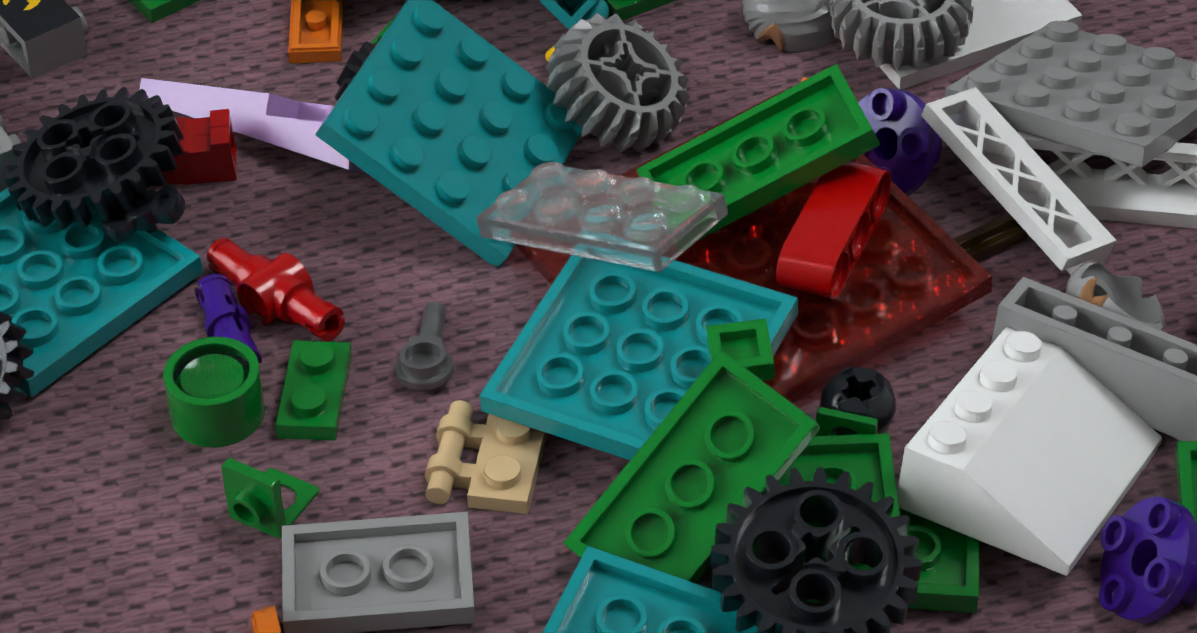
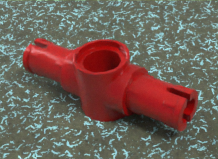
[207,238,345,342]

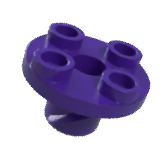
[851,88,942,200]
[1099,496,1197,623]

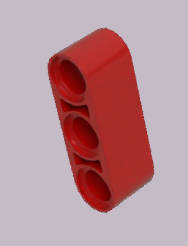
[776,161,891,300]

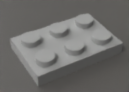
[282,512,476,633]

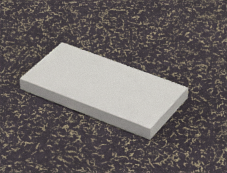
[879,0,1082,90]

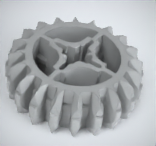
[830,0,974,71]
[546,13,690,153]

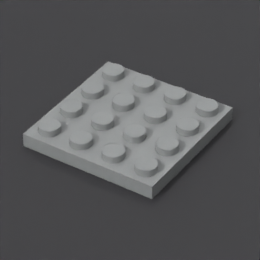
[945,21,1197,167]

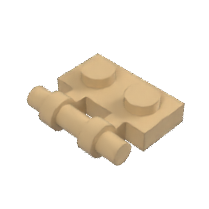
[425,400,548,514]

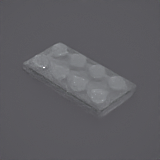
[476,162,728,272]

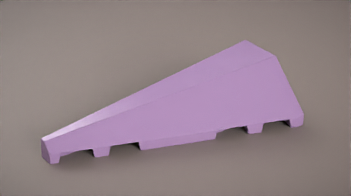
[139,78,369,175]

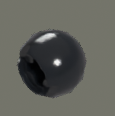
[819,366,896,435]

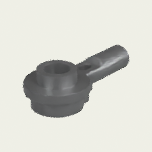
[395,302,454,391]

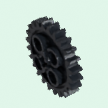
[4,87,184,230]
[710,467,922,633]

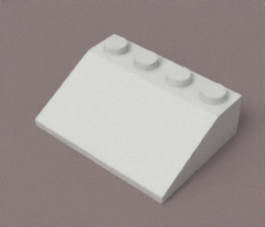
[897,327,1162,576]

